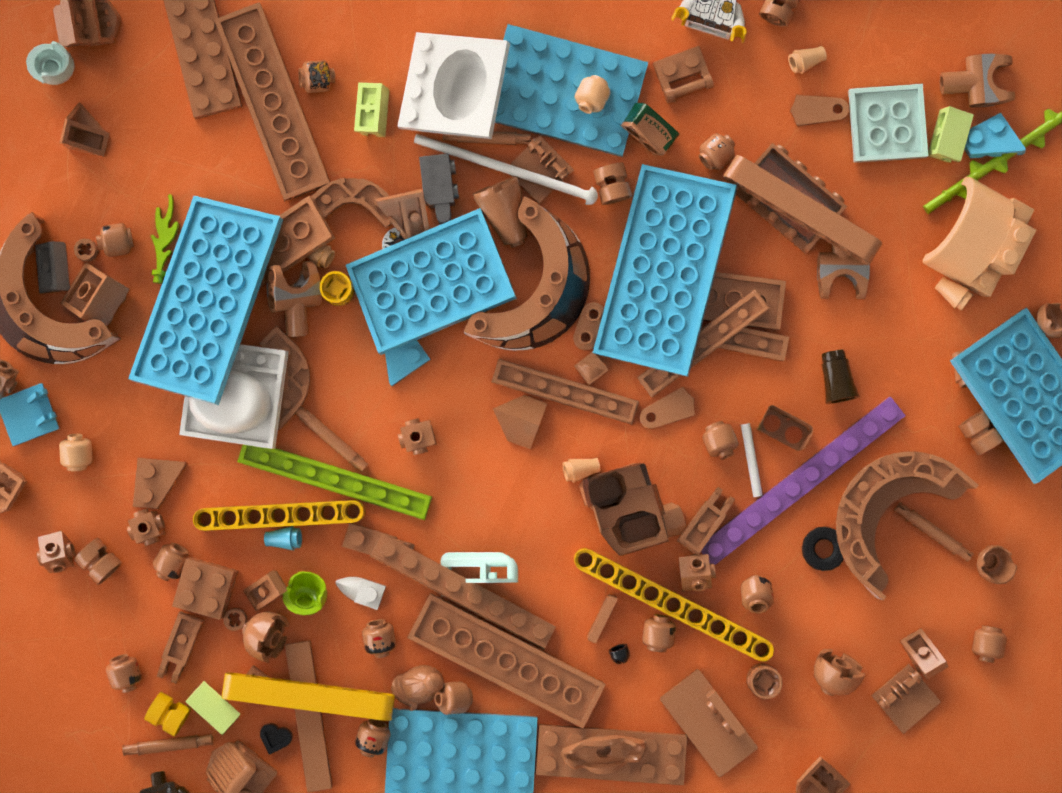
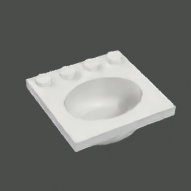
[397,32,510,139]
[179,344,289,449]

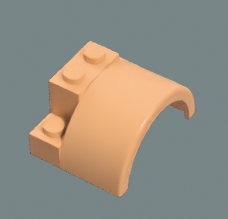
[922,177,1036,297]

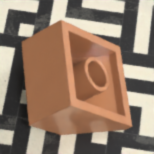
[60,262,130,326]

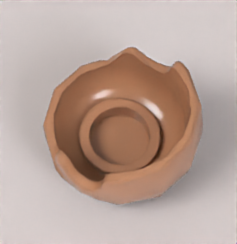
[1037,303,1062,338]
[977,545,1017,584]

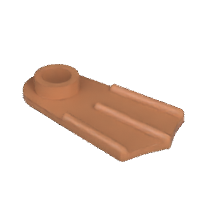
[790,95,849,126]
[640,387,695,429]

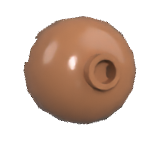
[242,611,289,663]
[814,649,865,696]

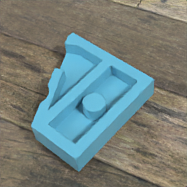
[964,113,1026,158]
[385,340,431,386]

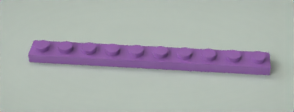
[701,396,906,565]

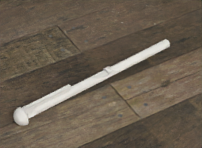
[414,134,598,205]

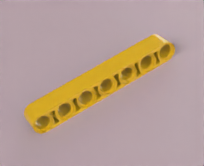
[193,500,366,531]
[222,672,395,721]

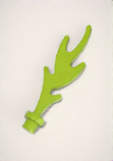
[151,194,179,284]

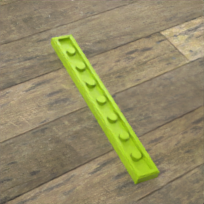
[237,445,432,520]

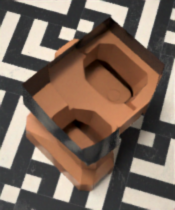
[579,463,686,556]

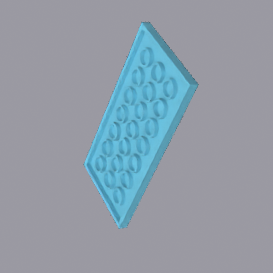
[593,164,738,377]
[128,196,283,405]

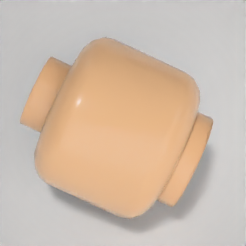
[574,75,611,114]
[59,434,93,471]

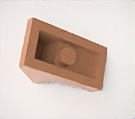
[243,570,287,611]
[900,628,949,679]

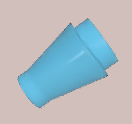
[264,526,302,551]

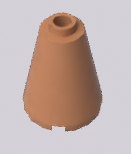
[473,177,527,248]

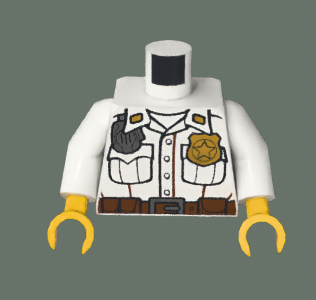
[671,0,747,43]

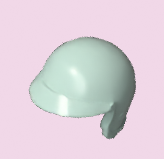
[26,41,74,85]

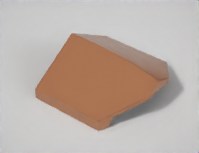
[0,461,26,513]
[796,757,850,793]

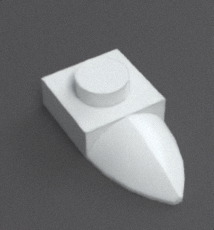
[336,577,386,610]

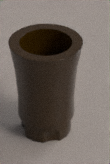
[821,349,860,404]

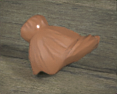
[391,665,444,711]

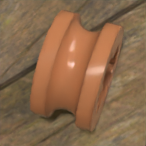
[74,238,99,262]
[223,608,247,631]

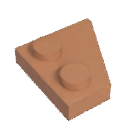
[375,189,430,240]
[133,458,186,509]

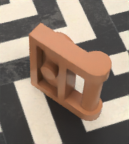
[653,46,714,103]

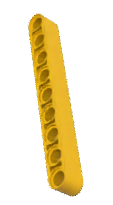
[574,548,774,662]

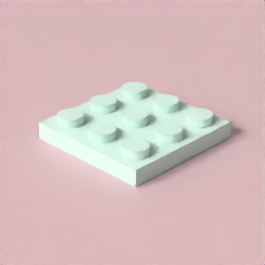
[848,84,928,163]

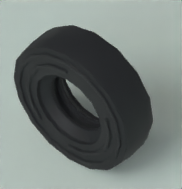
[802,527,844,571]

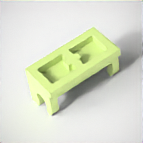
[354,82,390,137]
[928,106,974,163]
[185,681,241,735]

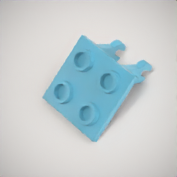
[0,383,60,446]

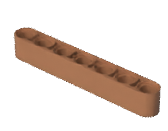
[723,155,882,265]

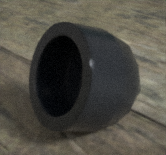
[609,644,630,664]

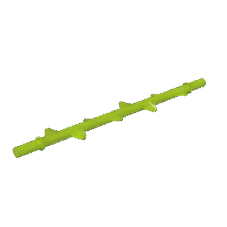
[923,109,1062,214]

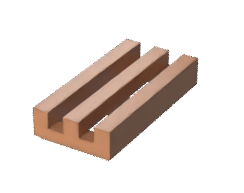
[587,594,618,644]

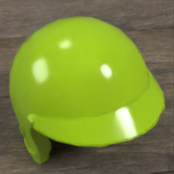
[283,571,327,615]

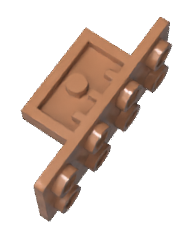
[660,669,758,777]

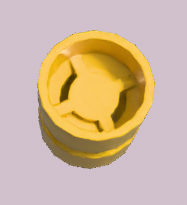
[320,271,355,306]
[144,692,191,737]

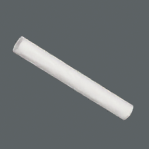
[741,423,763,497]

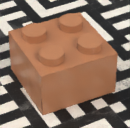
[172,557,238,620]

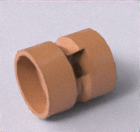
[759,0,799,27]
[593,162,632,205]
[958,410,1003,455]
[74,538,122,585]
[746,663,782,699]

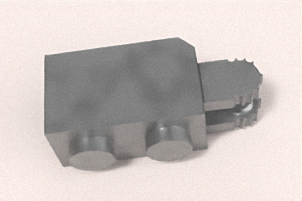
[419,153,459,224]

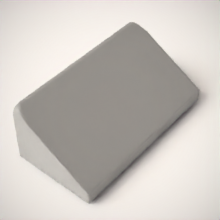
[35,241,70,293]

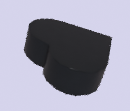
[260,723,293,755]

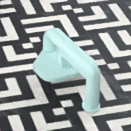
[441,552,518,596]

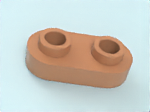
[573,302,604,350]

